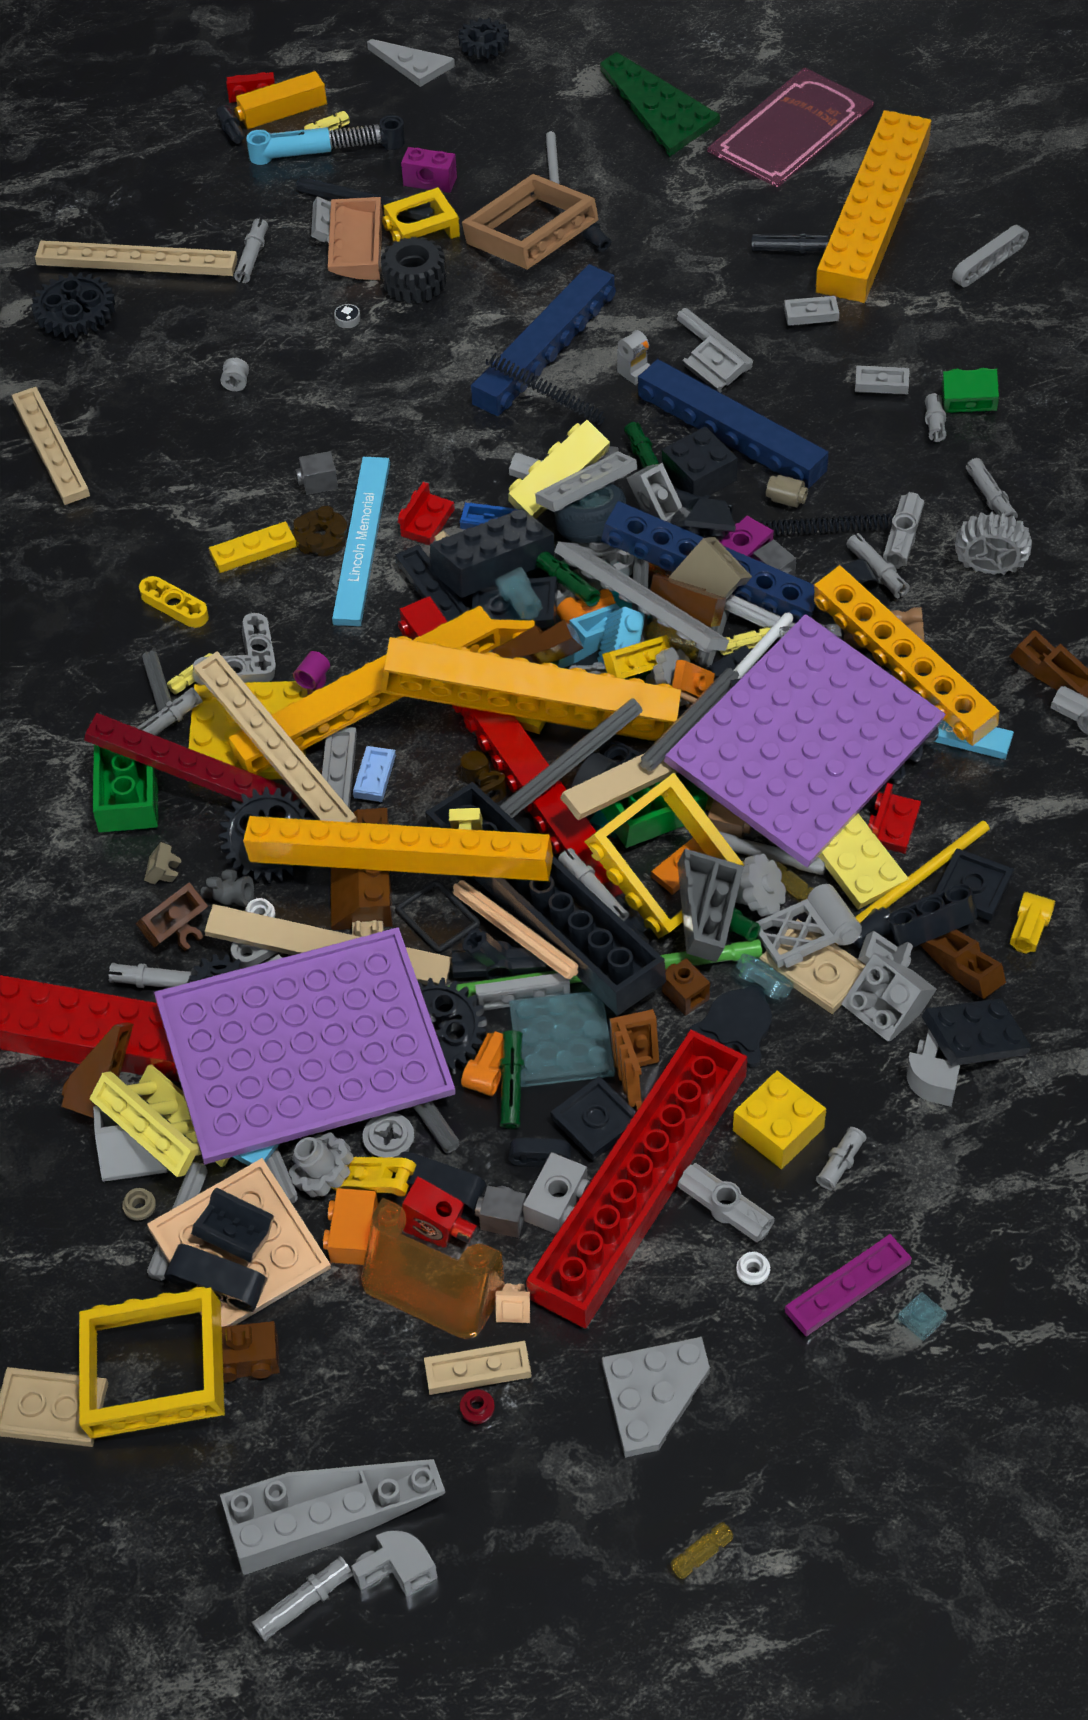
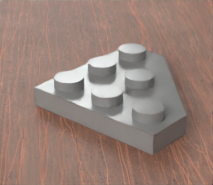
[602,1337,710,1457]

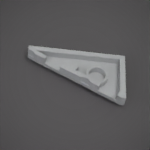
[367,39,455,87]

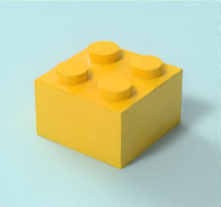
[733,1071,826,1169]

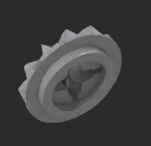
[363,1113,414,1158]

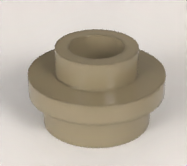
[123,1188,156,1220]

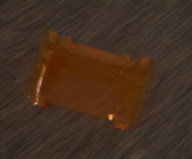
[361,1198,505,1339]

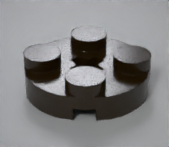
[293,506,348,557]

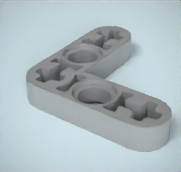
[192,613,276,685]

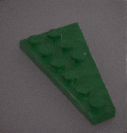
[600,52,720,157]

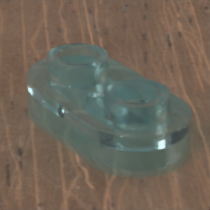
[736,954,794,1000]

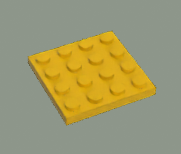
[189,681,308,779]

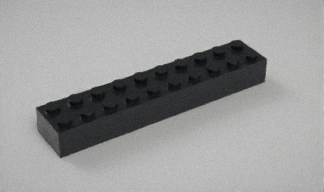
[425,782,666,1016]

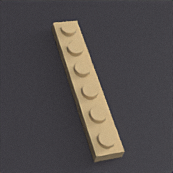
[12,387,90,505]

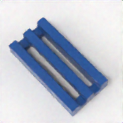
[460,502,517,529]

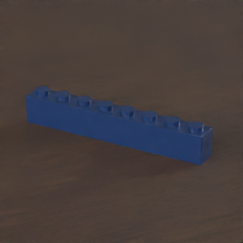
[471,264,616,416]
[638,359,829,489]

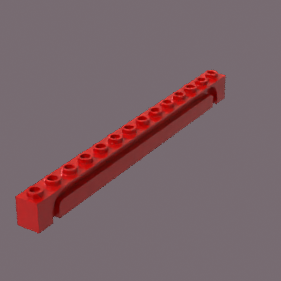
[398,596,623,896]

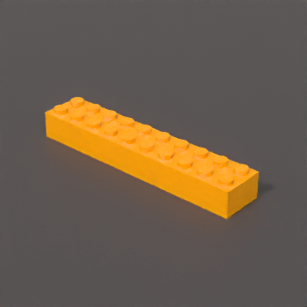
[816,110,931,303]
[380,636,681,741]

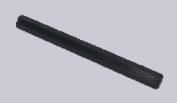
[297,177,434,221]

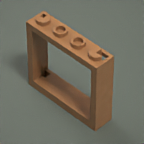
[462,174,599,270]

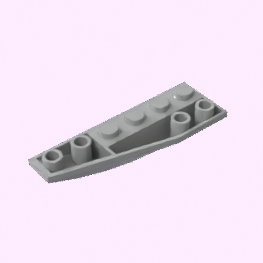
[220,1459,445,1575]

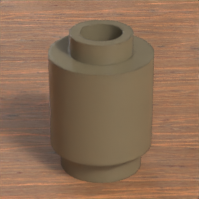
[766,475,808,508]

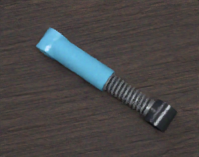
[246,115,405,165]

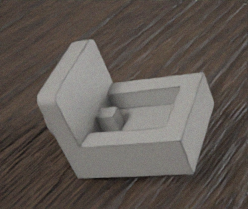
[858,931,913,967]

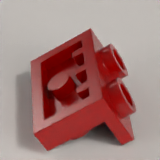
[226,72,275,103]
[398,482,455,546]
[868,783,921,854]

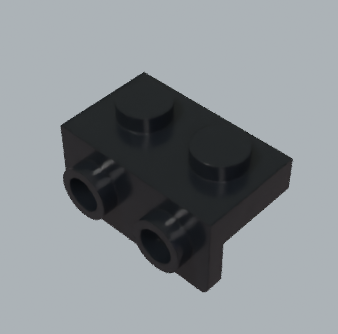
[191,1188,274,1263]

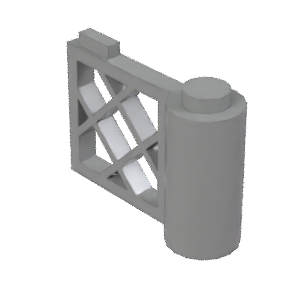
[757,884,862,968]

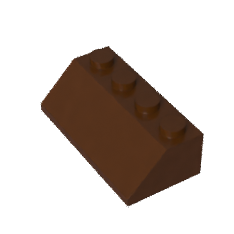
[331,808,393,930]

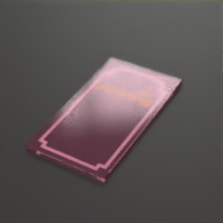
[707,67,874,188]

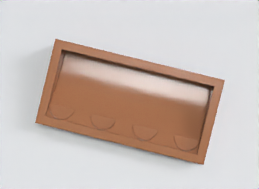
[328,197,383,280]

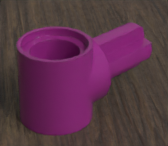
[293,651,330,695]

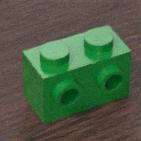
[942,368,999,413]

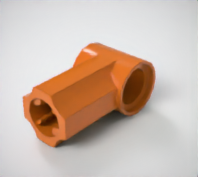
[556,589,616,623]
[461,1031,503,1096]

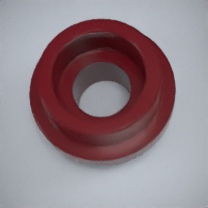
[460,1389,495,1424]

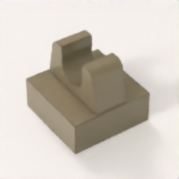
[144,842,181,884]

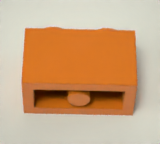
[323,1188,379,1266]

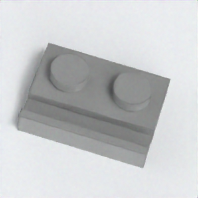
[682,336,746,393]

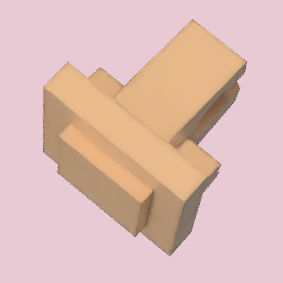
[496,1283,530,1323]

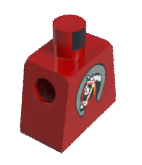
[398,1176,477,1248]

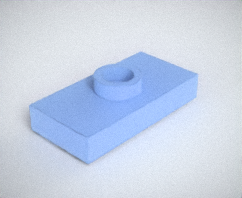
[353,746,396,802]

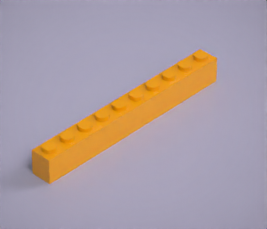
[229,606,500,775]
[243,816,553,881]

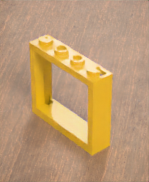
[584,773,744,939]
[79,1287,225,1439]

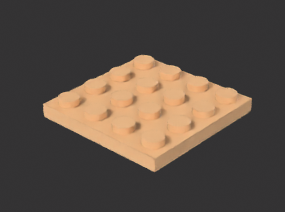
[147,1158,331,1327]

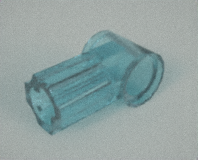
[495,567,543,620]

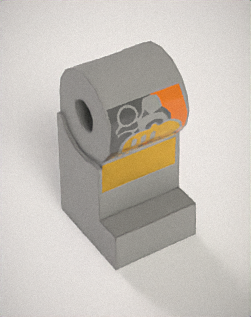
[617,330,650,385]

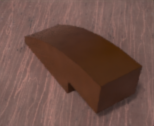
[650,574,727,627]
[491,620,584,664]
[1009,629,1088,698]
[920,930,1006,999]

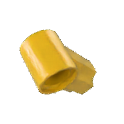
[1010,892,1055,954]

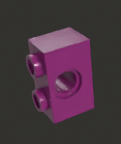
[401,147,457,193]
[718,516,773,558]

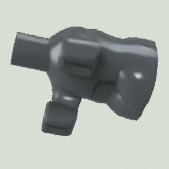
[201,869,254,907]

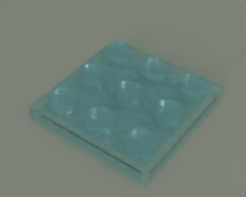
[509,991,615,1087]

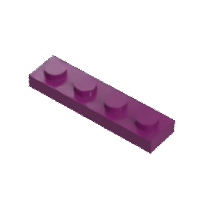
[785,1234,912,1336]

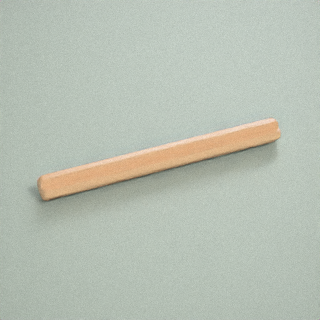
[453,880,579,979]

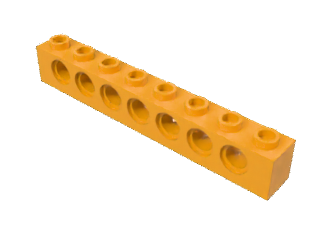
[814,565,999,746]

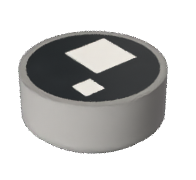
[334,304,361,328]

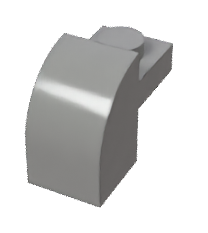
[907,1029,960,1107]
[351,1531,437,1596]

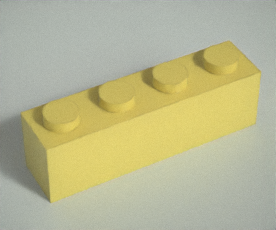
[508,420,610,519]

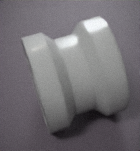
[220,358,249,391]

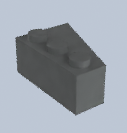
[677,848,744,962]

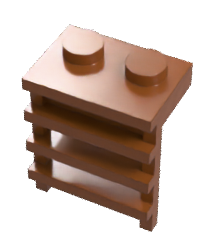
[610,1009,659,1111]

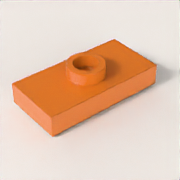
[672,660,715,699]
[651,838,706,895]

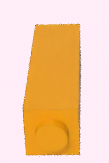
[234,71,327,129]

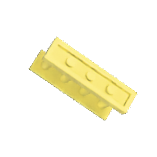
[89,1065,229,1177]

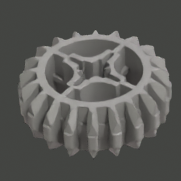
[955,511,1032,575]

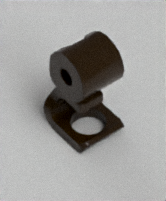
[461,751,506,803]

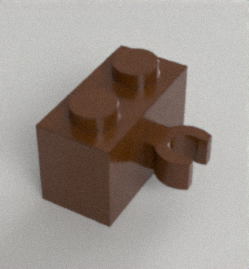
[136,882,208,951]
[222,1321,280,1382]

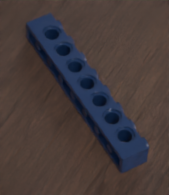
[601,501,817,623]

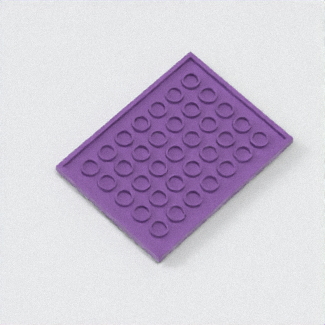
[664,614,946,868]
[154,927,455,1165]

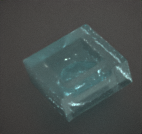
[898,1292,947,1341]

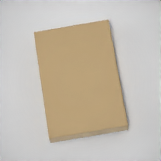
[759,919,866,1014]
[0,1367,108,1447]

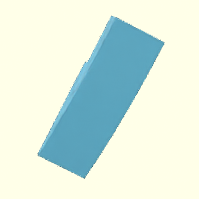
[552,603,620,668]

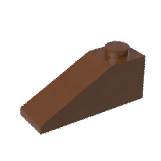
[61,1022,134,1118]

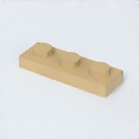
[424,1341,531,1395]

